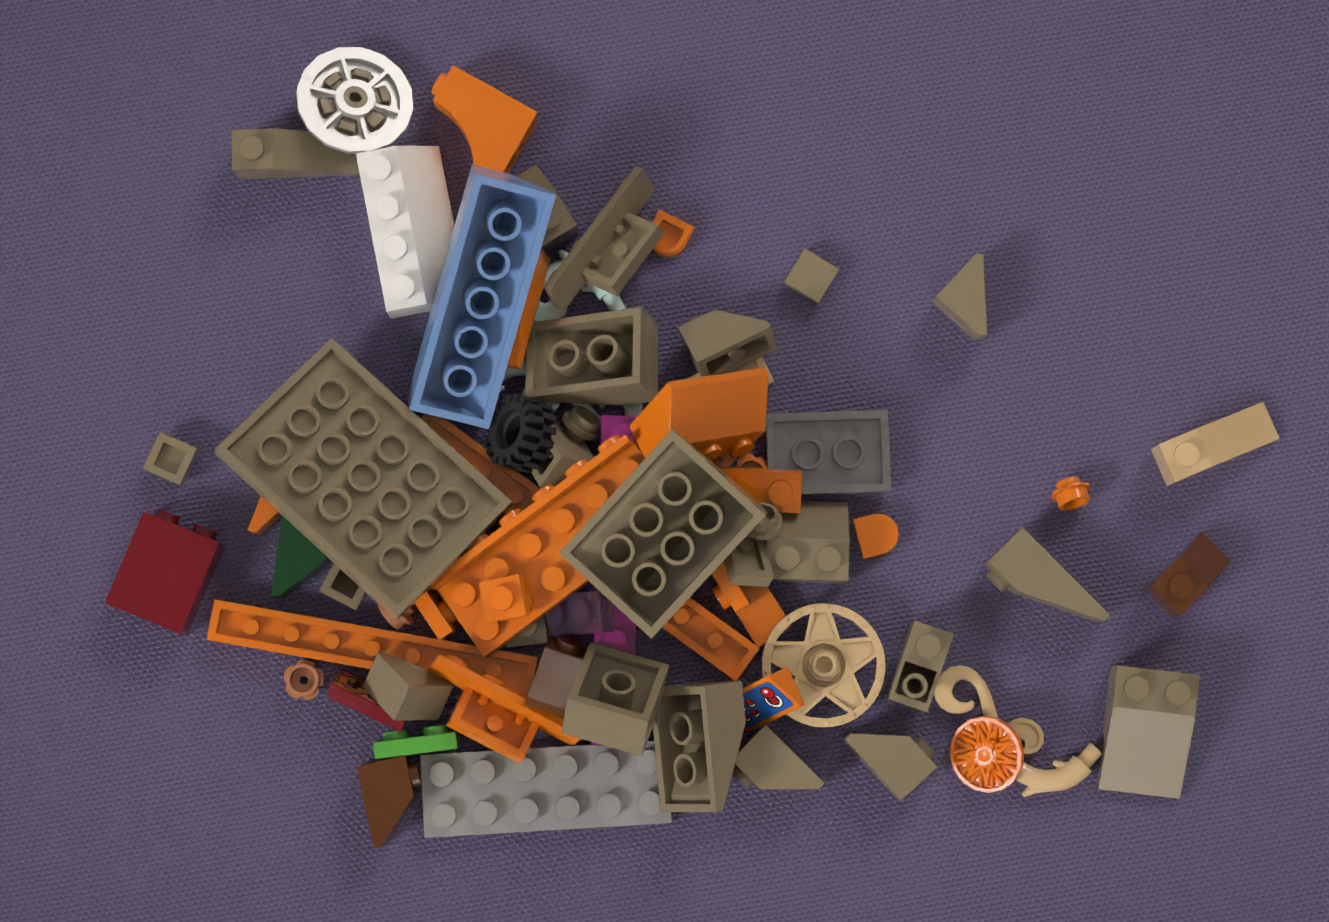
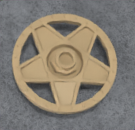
[762,603,886,727]

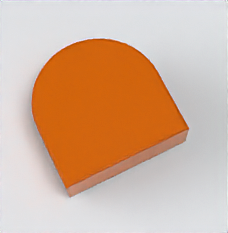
[652,209,695,258]
[852,514,899,560]

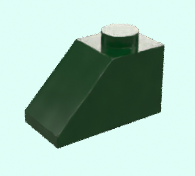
[271,516,330,598]

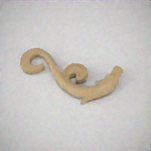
[934,665,1102,797]

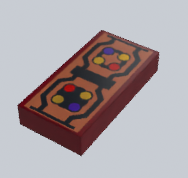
[326,669,408,731]

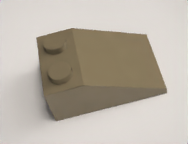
[525,307,658,406]
[1097,665,1200,799]
[653,681,746,812]

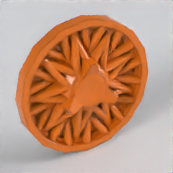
[950,715,1024,793]

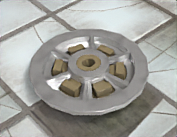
[296,47,413,154]

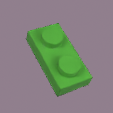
[373,725,460,759]

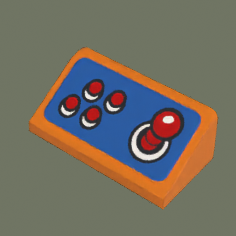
[743,667,805,732]

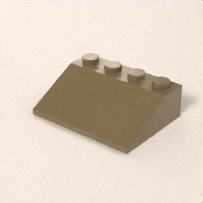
[559,429,767,639]

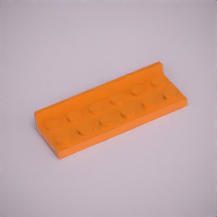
[431,434,645,657]

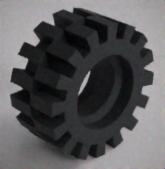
[485,393,557,473]

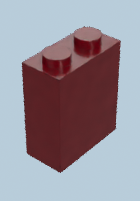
[105,508,225,636]

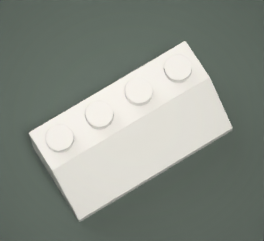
[356,145,455,319]

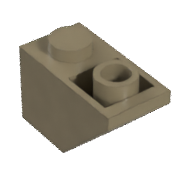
[888,620,954,713]

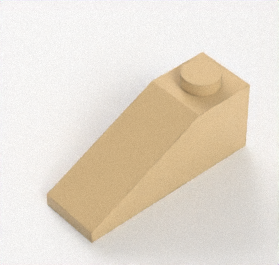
[1151,402,1280,486]

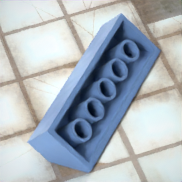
[407,164,556,429]

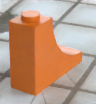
[431,65,539,174]

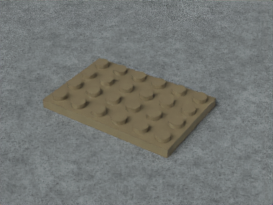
[215,338,512,620]

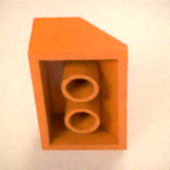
[629,367,768,461]

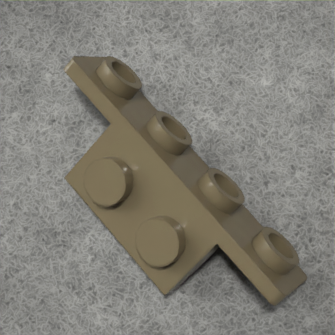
[544,166,663,311]

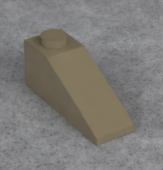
[231,128,360,179]
[984,527,1110,623]

